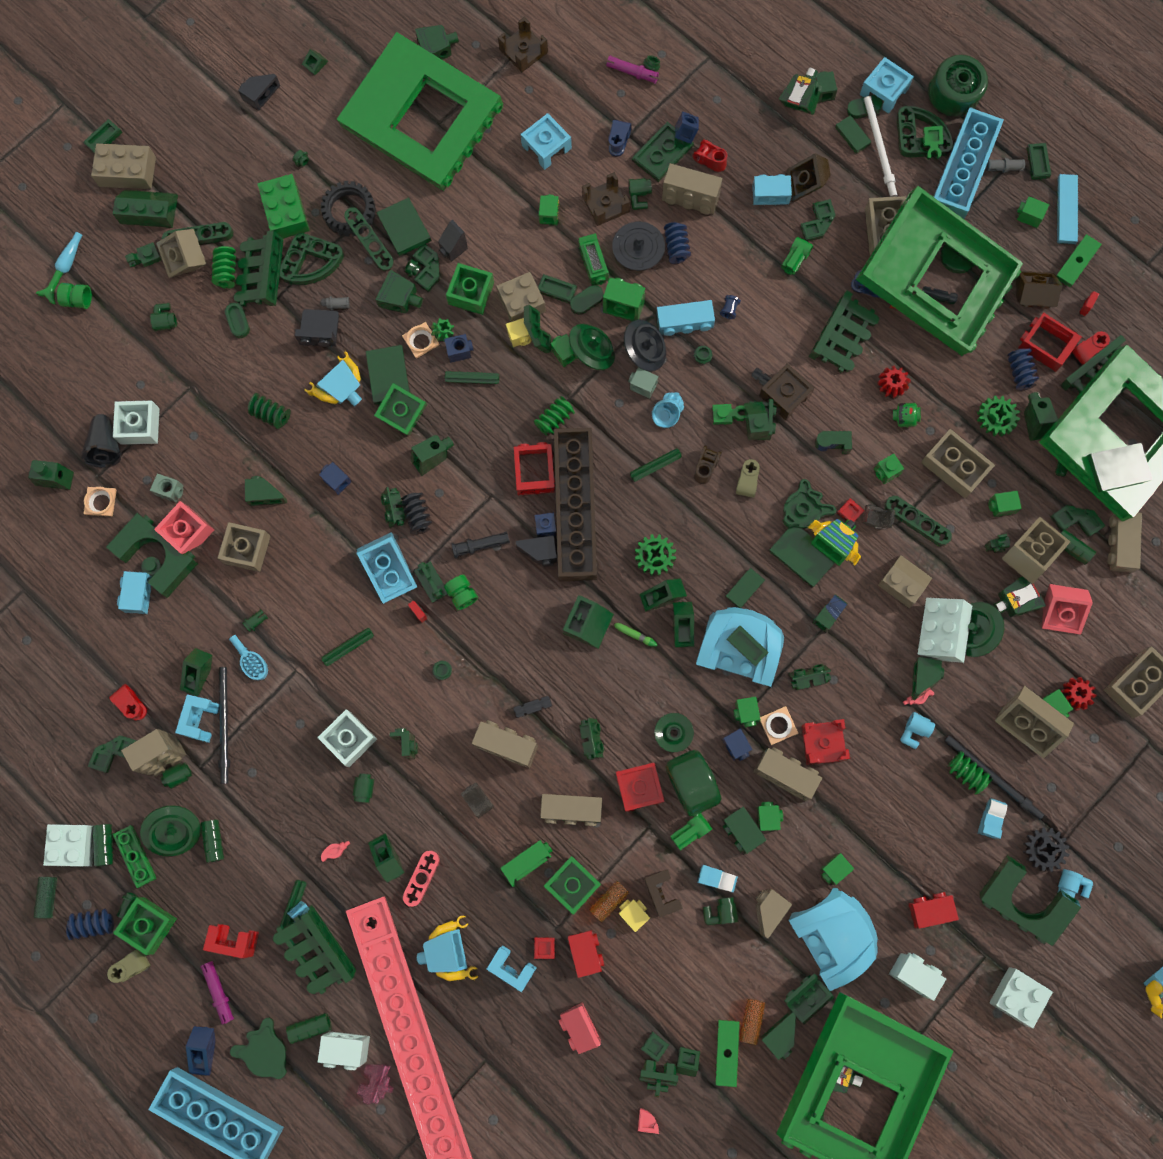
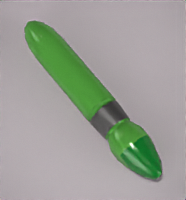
[614,623,657,647]

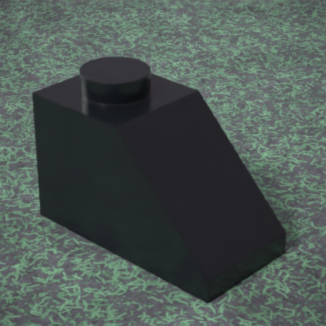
[238,74,281,111]
[438,219,468,262]
[516,536,557,567]

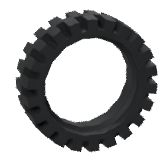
[321,181,376,237]

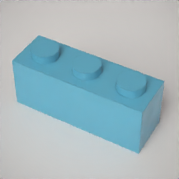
[656,300,715,336]

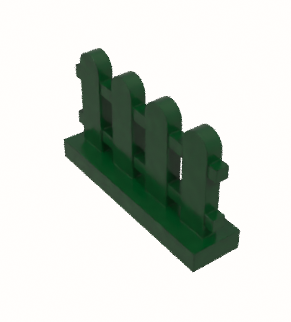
[234,230,284,307]
[808,290,879,372]
[273,905,356,994]

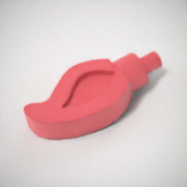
[903,689,934,705]
[321,841,350,862]

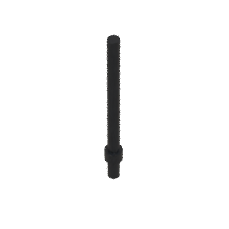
[218,667,230,784]
[944,735,1044,820]

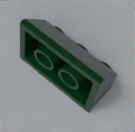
[113,190,178,228]

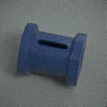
[720,295,741,319]

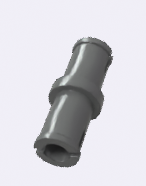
[986,158,1025,173]

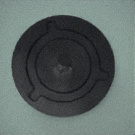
[612,221,665,271]
[624,320,666,372]

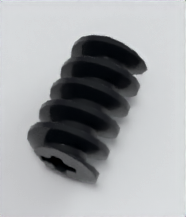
[401,493,432,535]

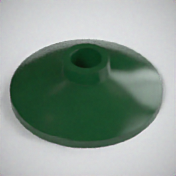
[654,713,694,752]

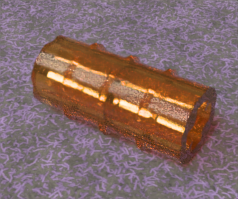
[589,880,630,922]
[739,998,766,1045]

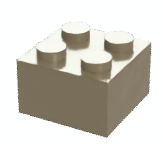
[497,272,546,322]
[217,522,271,572]

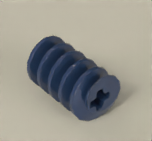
[664,222,691,264]
[1007,349,1039,391]
[66,908,114,940]

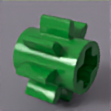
[431,318,454,342]

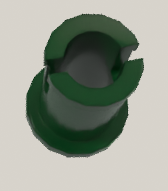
[242,609,268,632]
[116,892,138,919]

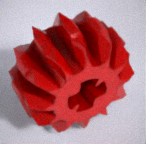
[877,365,910,399]
[1061,677,1097,711]

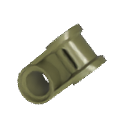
[736,459,760,498]
[107,949,151,983]

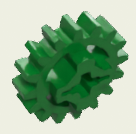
[977,396,1020,437]
[635,534,676,576]

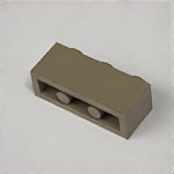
[1108,512,1142,573]
[541,794,602,826]

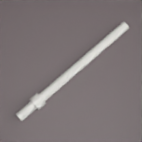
[864,96,898,197]

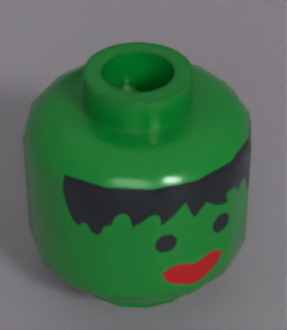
[893,403,921,427]

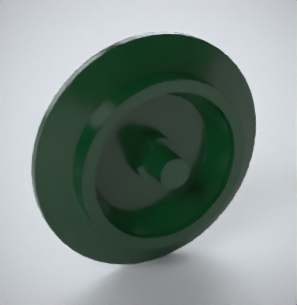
[569,324,615,370]
[965,602,1004,657]
[140,805,201,856]

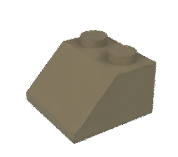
[156,229,206,278]
[878,555,932,608]
[756,889,792,938]

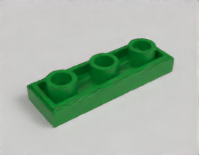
[1056,234,1102,288]
[113,825,157,888]
[715,1020,739,1087]

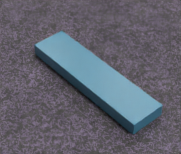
[1057,174,1078,244]

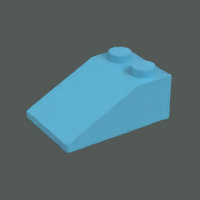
[357,532,417,603]

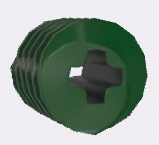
[248,393,291,429]

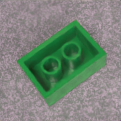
[257,174,310,238]

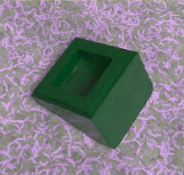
[301,49,328,75]
[676,1047,700,1077]

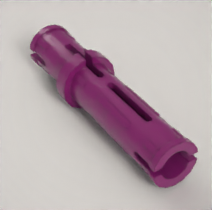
[606,55,659,84]
[200,961,234,1025]

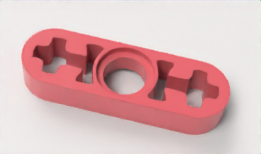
[403,851,440,907]

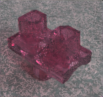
[357,1064,393,1105]

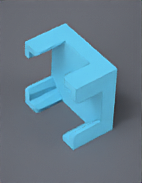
[860,57,914,114]
[521,113,572,170]
[175,694,220,743]
[487,946,537,992]

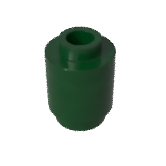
[160,762,193,789]
[352,773,375,803]

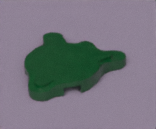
[783,479,836,528]
[230,1017,287,1079]

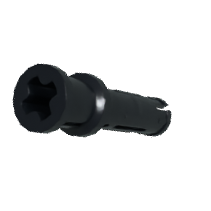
[451,531,510,559]

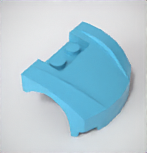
[696,607,784,687]
[789,888,878,991]

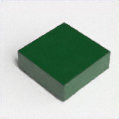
[641,1031,669,1062]

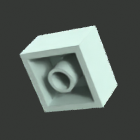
[113,401,159,444]
[318,709,377,767]
[43,825,94,866]
[889,953,946,1001]
[990,967,1053,1028]
[318,1032,370,1070]

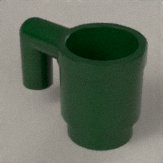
[628,178,652,210]
[150,303,177,332]
[703,897,739,925]

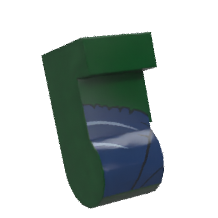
[815,431,852,454]
[812,594,848,633]

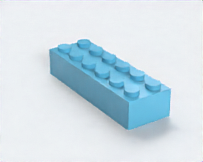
[934,108,1004,219]
[148,1067,284,1159]

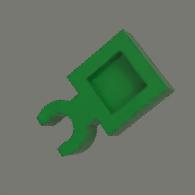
[923,126,943,160]
[712,404,745,425]

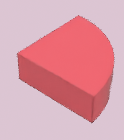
[638,1108,659,1134]

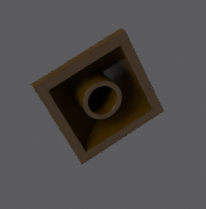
[787,153,831,202]

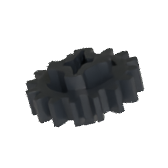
[1023,827,1070,872]

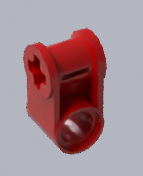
[692,140,727,172]
[1071,331,1110,365]
[109,684,147,721]

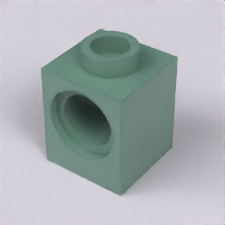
[628,367,659,399]
[150,473,184,503]

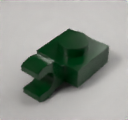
[125,242,161,267]
[985,534,1011,553]

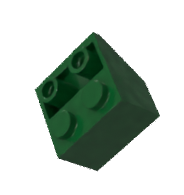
[563,595,614,649]

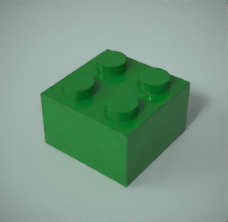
[446,263,494,315]
[603,278,645,321]
[374,383,428,435]
[544,856,601,915]
[113,897,177,955]

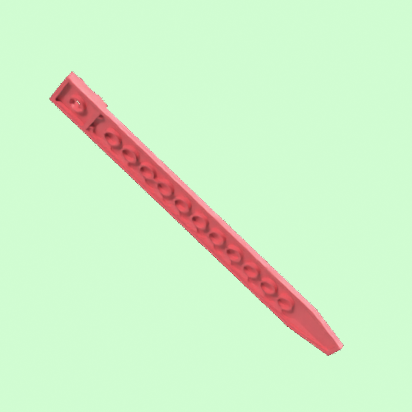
[346,896,473,1159]

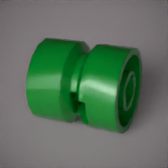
[57,283,92,309]
[444,575,478,611]

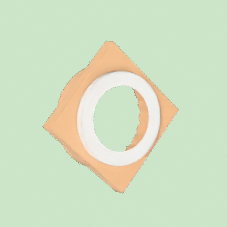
[402,322,440,359]
[84,487,117,517]
[760,706,798,745]

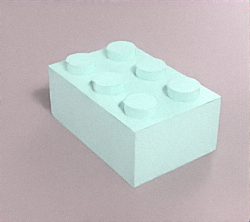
[918,598,972,663]

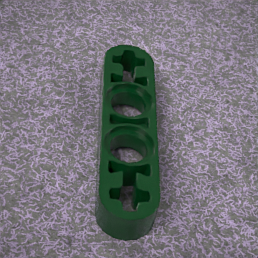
[344,208,393,271]
[162,222,234,245]
[884,496,952,546]

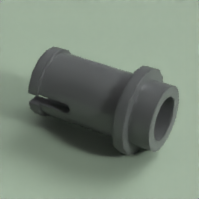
[326,296,350,311]

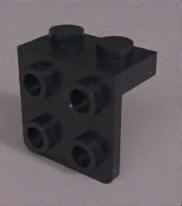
[295,309,339,347]

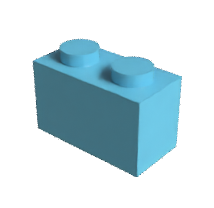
[752,174,792,205]
[117,571,152,614]

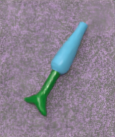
[36,232,83,304]

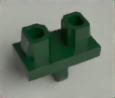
[639,1060,678,1098]

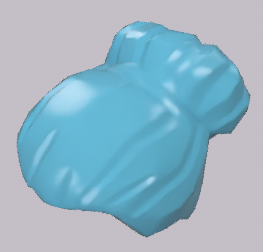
[652,392,684,428]

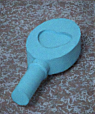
[229,635,268,681]

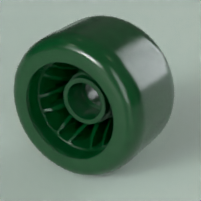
[928,54,988,117]
[665,750,722,816]

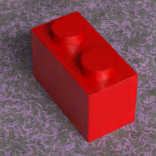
[909,892,959,929]
[568,930,605,978]

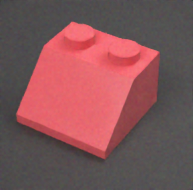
[154,501,215,554]
[1041,584,1093,635]
[559,1002,601,1054]

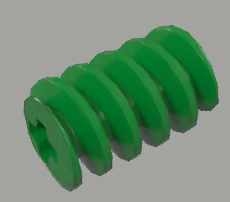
[211,246,236,288]
[534,396,575,436]
[947,751,993,795]

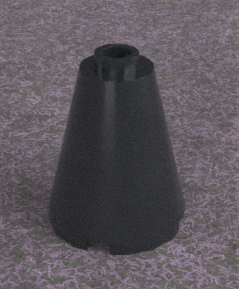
[81,414,121,468]

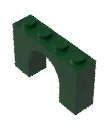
[106,513,198,598]
[980,855,1081,946]

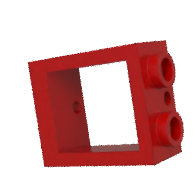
[1018,312,1082,372]
[514,442,555,495]

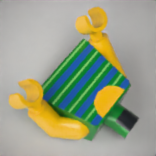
[808,519,861,566]

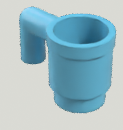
[901,712,935,749]
[1058,869,1093,899]

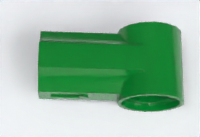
[781,237,814,275]
[670,813,712,850]

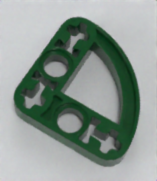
[897,106,953,157]
[280,233,344,285]

